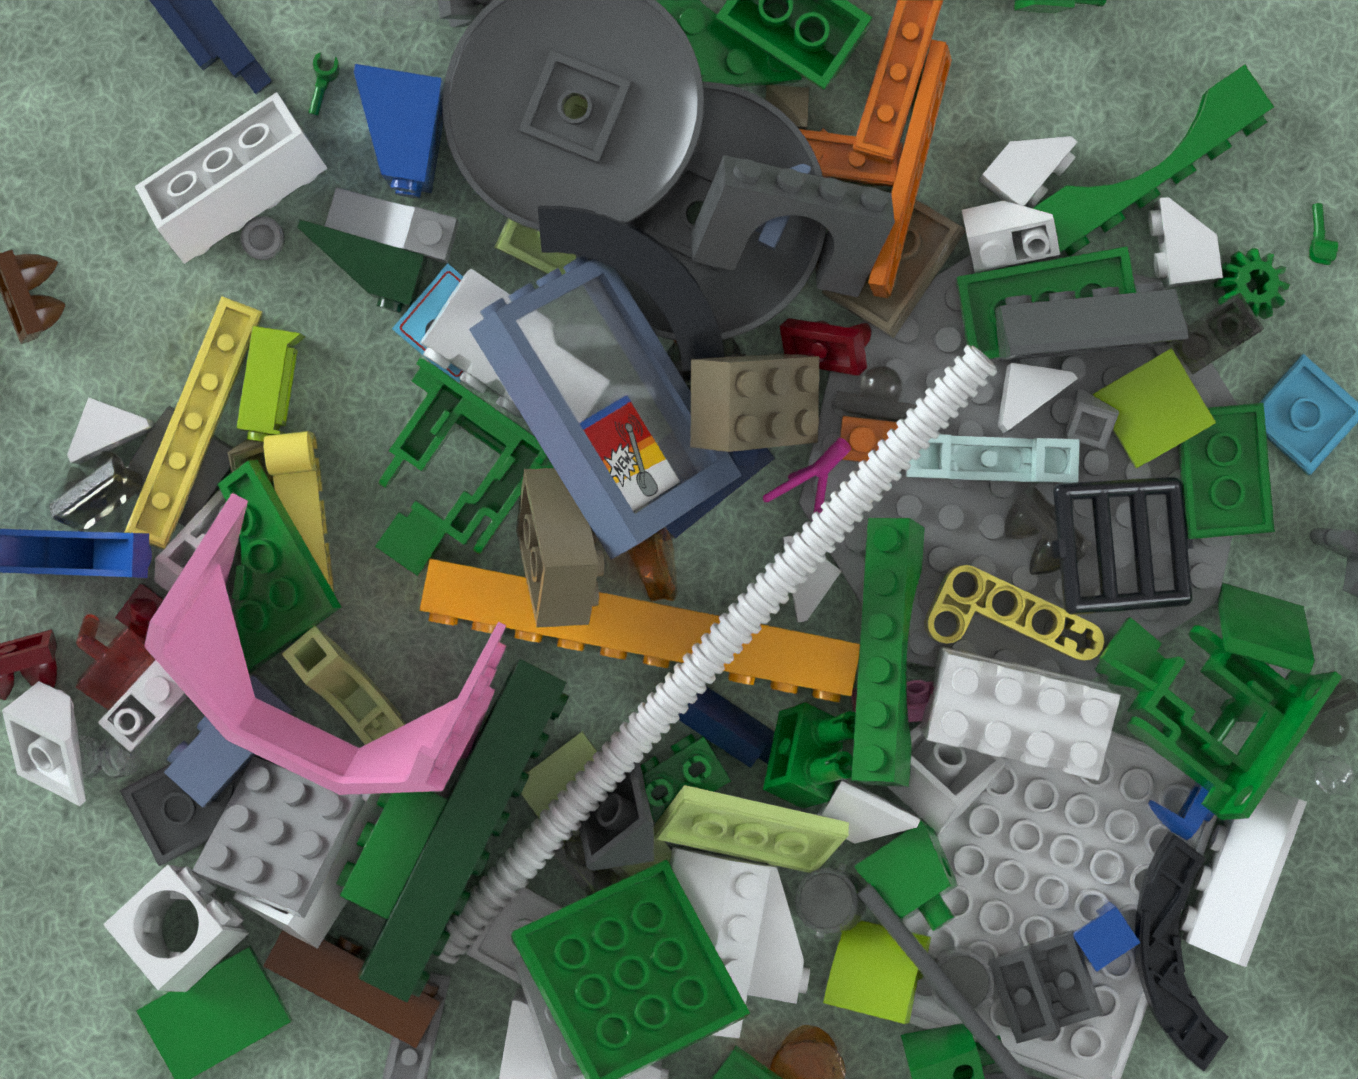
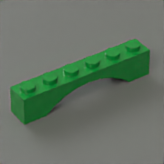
[1032,65,1274,257]
[851,518,925,787]

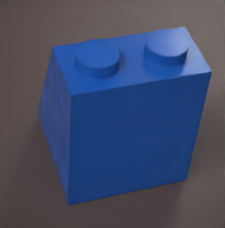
[354,64,444,199]

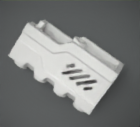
[420,269,609,423]
[920,646,1121,781]

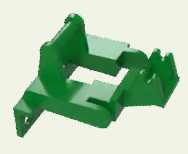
[375,357,554,576]
[1095,617,1342,820]

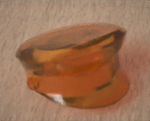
[628,528,678,602]
[770,1025,846,1079]

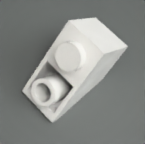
[979,136,1077,208]
[1148,197,1223,288]
[962,201,1060,273]
[98,660,188,752]

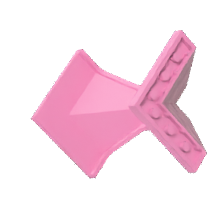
[144,493,507,795]

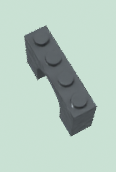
[691,155,895,297]

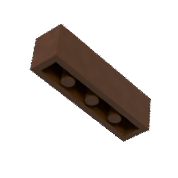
[263,930,444,1048]

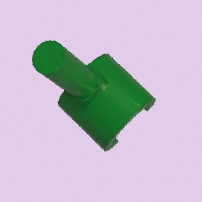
[308,52,340,116]
[1309,203,1338,265]

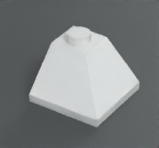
[2,681,86,806]
[817,779,921,846]

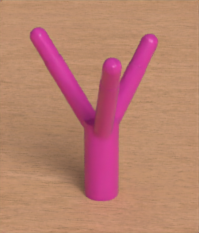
[763,438,851,521]

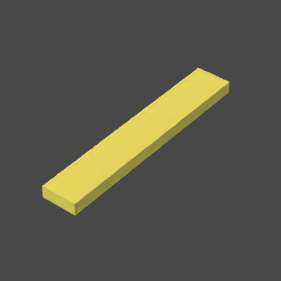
[124,296,262,550]

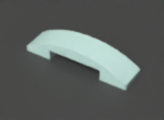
[906,434,1080,483]

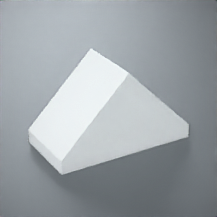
[998,363,1078,433]
[67,397,155,464]
[782,536,842,622]

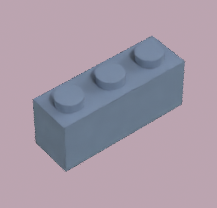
[164,675,297,808]

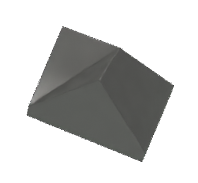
[579,762,654,871]

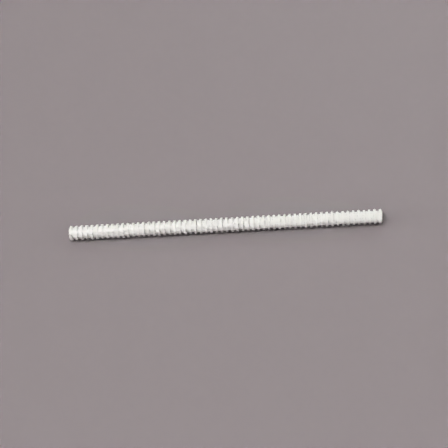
[438,345,997,964]

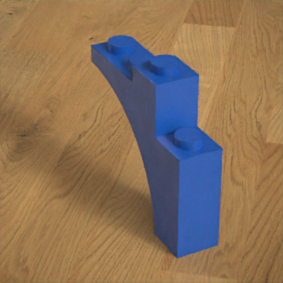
[0,529,152,578]

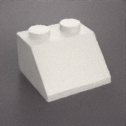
[887,723,1007,834]

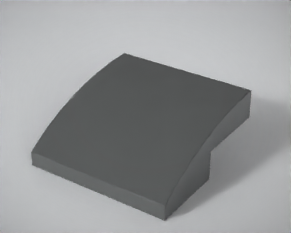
[118,406,233,527]
[988,930,1103,1044]

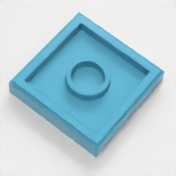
[1258,354,1358,475]

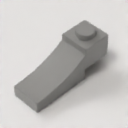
[325,187,459,264]

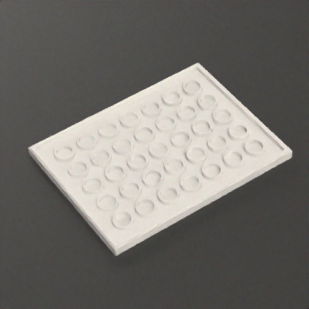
[902,731,1217,1079]

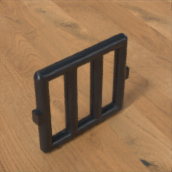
[1052,477,1194,615]

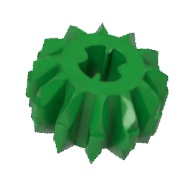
[1213,248,1290,323]

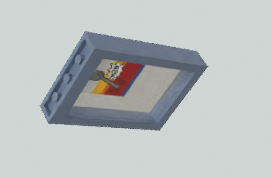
[469,256,742,560]

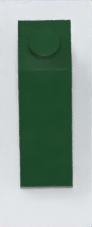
[297,219,428,313]

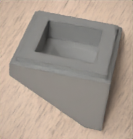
[1063,389,1119,450]

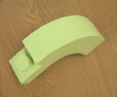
[282,625,406,745]

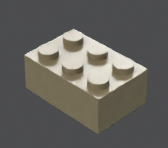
[690,353,820,452]
[516,468,604,628]

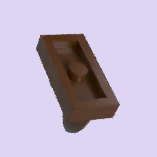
[0,250,65,344]

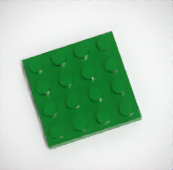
[511,859,750,1079]

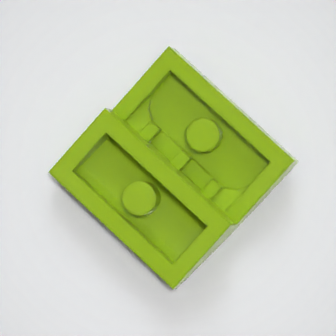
[1092,348,1216,468]
[823,918,931,1024]

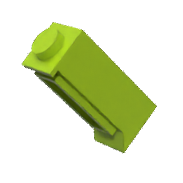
[236,326,306,442]

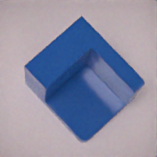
[1073,901,1140,971]

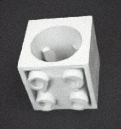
[103,865,249,992]

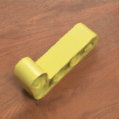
[264,431,334,592]
[924,565,1104,661]

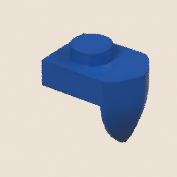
[1148,782,1215,840]

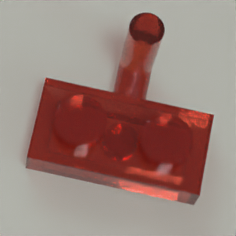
[76,614,155,710]

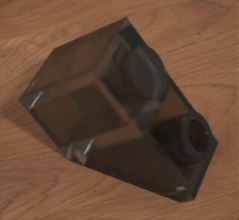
[1173,293,1264,375]

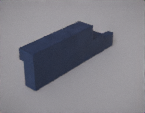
[149,0,273,95]
[678,686,775,768]

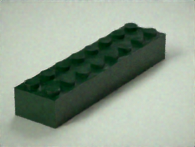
[358,659,569,1003]

